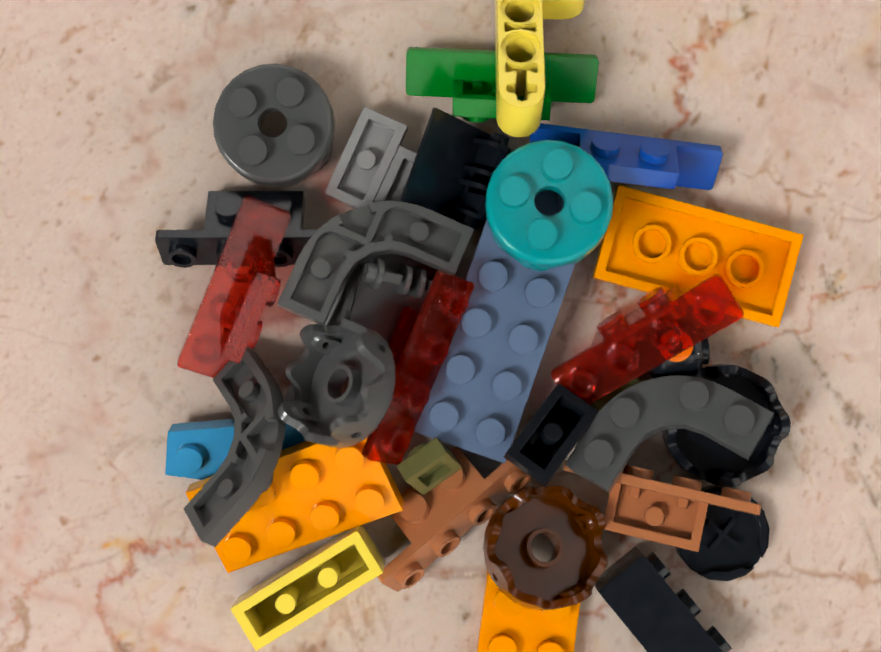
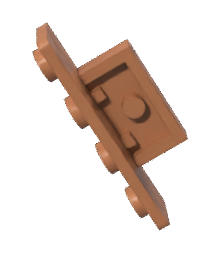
[377,446,532,592]
[563,460,762,552]

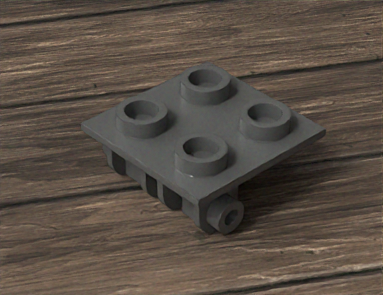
[349,253,461,359]

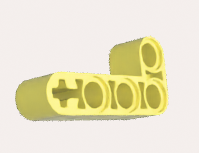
[495,0,585,137]

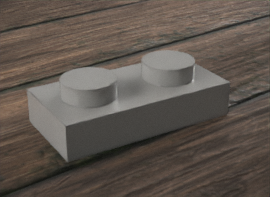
[324,106,408,209]

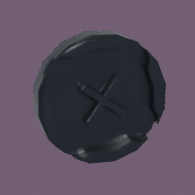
[675,485,770,581]

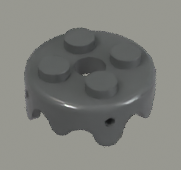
[213,63,336,187]
[277,319,395,448]

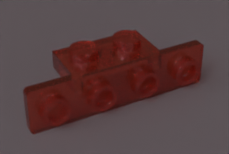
[177,197,291,378]
[361,270,474,465]
[551,273,744,404]

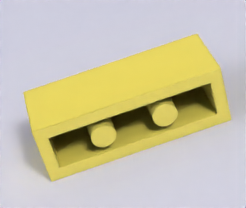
[230,525,386,651]

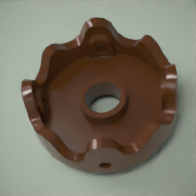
[483,486,608,611]

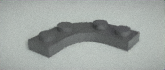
[277,201,474,327]
[184,345,286,547]
[565,375,774,493]

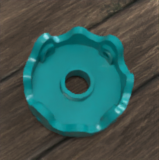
[485,140,613,271]

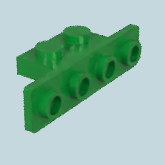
[406,47,599,123]

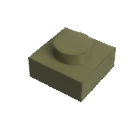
[397,437,463,495]

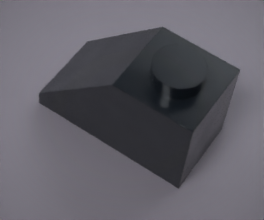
[504,383,598,487]

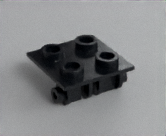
[400,107,511,230]

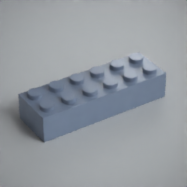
[412,190,576,464]

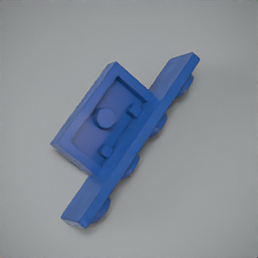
[529,123,723,190]

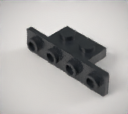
[155,191,318,268]

